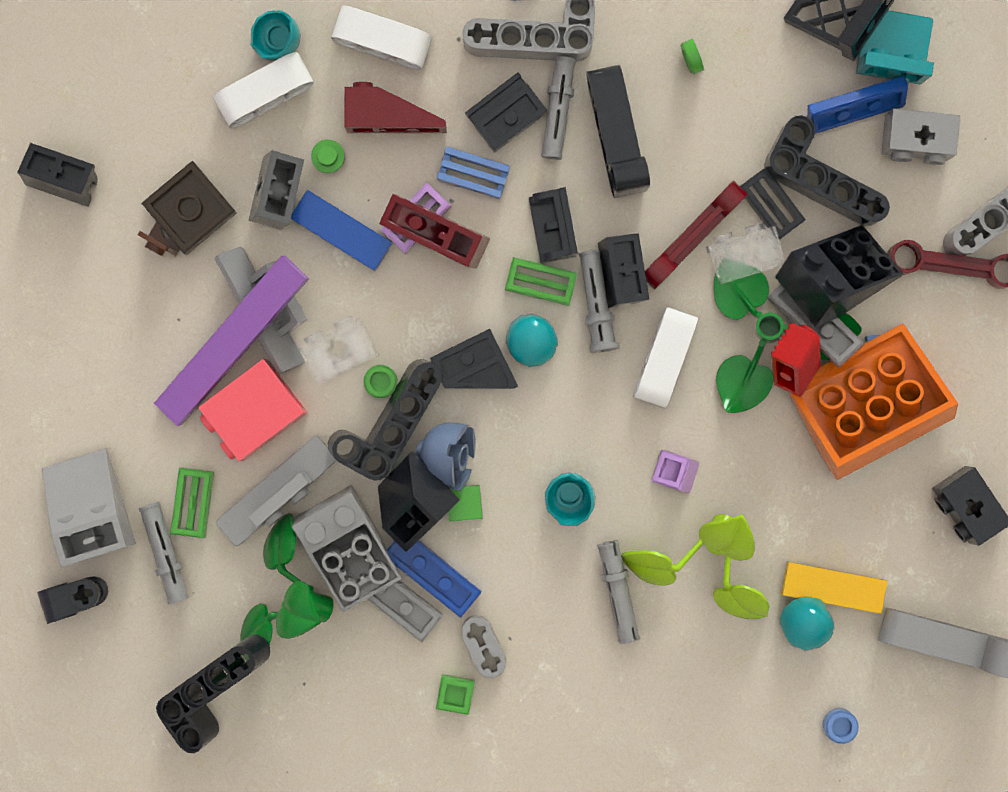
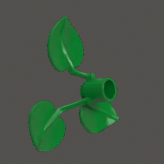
[714,259,862,413]
[240,512,334,661]

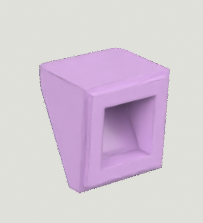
[651,450,699,493]

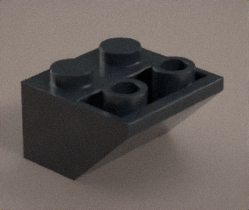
[378,451,460,552]

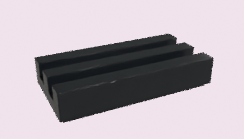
[740,167,806,241]

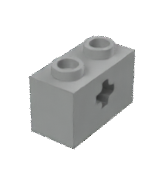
[881,108,960,165]

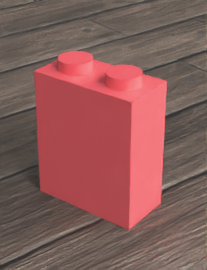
[198,359,308,461]

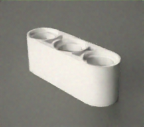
[331,5,433,70]
[213,52,314,128]
[634,306,698,408]

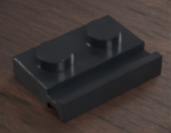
[465,72,548,153]

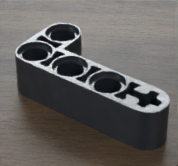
[586,65,650,198]
[764,115,890,226]
[328,359,442,481]
[156,635,270,753]

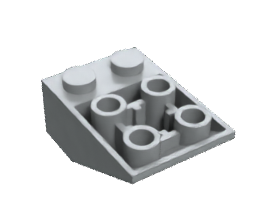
[42,448,136,567]
[292,485,402,612]

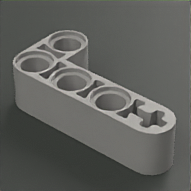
[462,0,595,62]
[943,187,1008,256]
[878,608,1008,678]

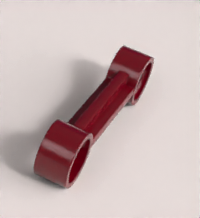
[645,180,748,290]
[887,240,1008,289]

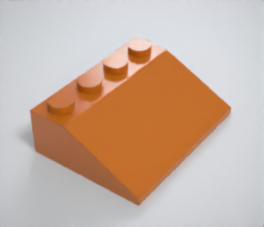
[788,323,958,480]

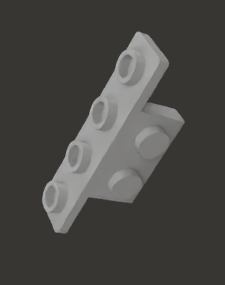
[215,247,307,374]
[216,436,337,546]

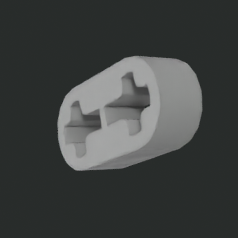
[462,615,506,678]

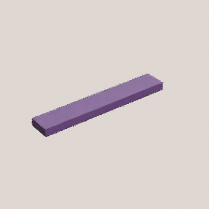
[154,256,309,426]

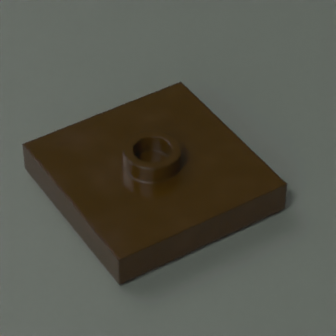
[141,160,237,255]

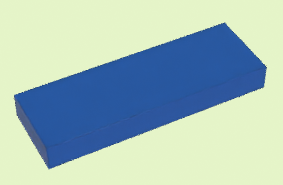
[807,76,908,134]
[291,190,393,271]
[387,540,482,618]

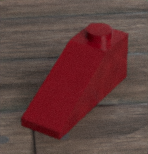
[344,82,447,133]
[379,193,491,269]

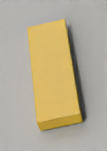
[781,561,888,614]

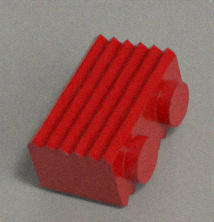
[771,323,821,397]

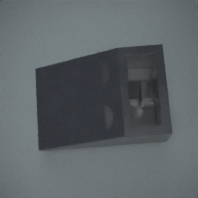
[775,225,903,327]

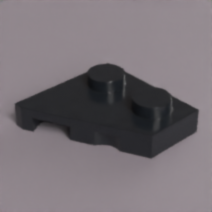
[430,329,518,389]

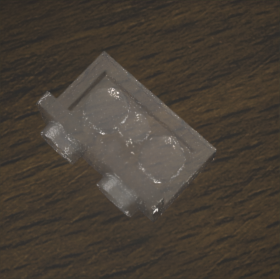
[706,222,785,284]

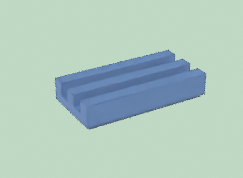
[437,146,510,199]

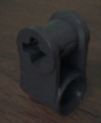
[37,576,108,624]

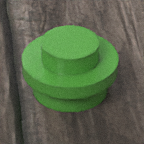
[311,140,345,173]

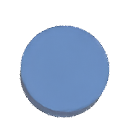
[823,708,859,744]

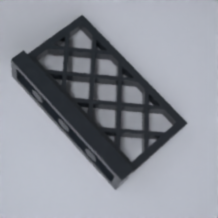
[784,0,895,61]

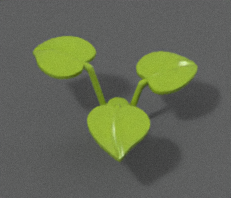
[621,514,770,619]

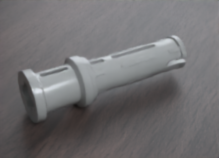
[579,250,620,353]

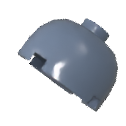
[416,423,476,490]

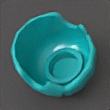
[250,10,301,61]
[506,314,558,367]
[545,472,596,526]
[779,597,835,651]

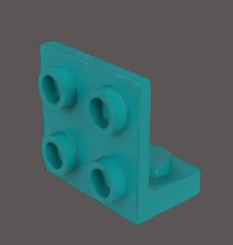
[856,10,934,85]

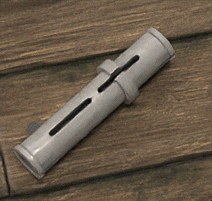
[541,56,576,160]
[139,502,189,605]
[597,540,640,644]

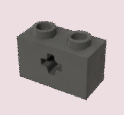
[248,150,304,230]

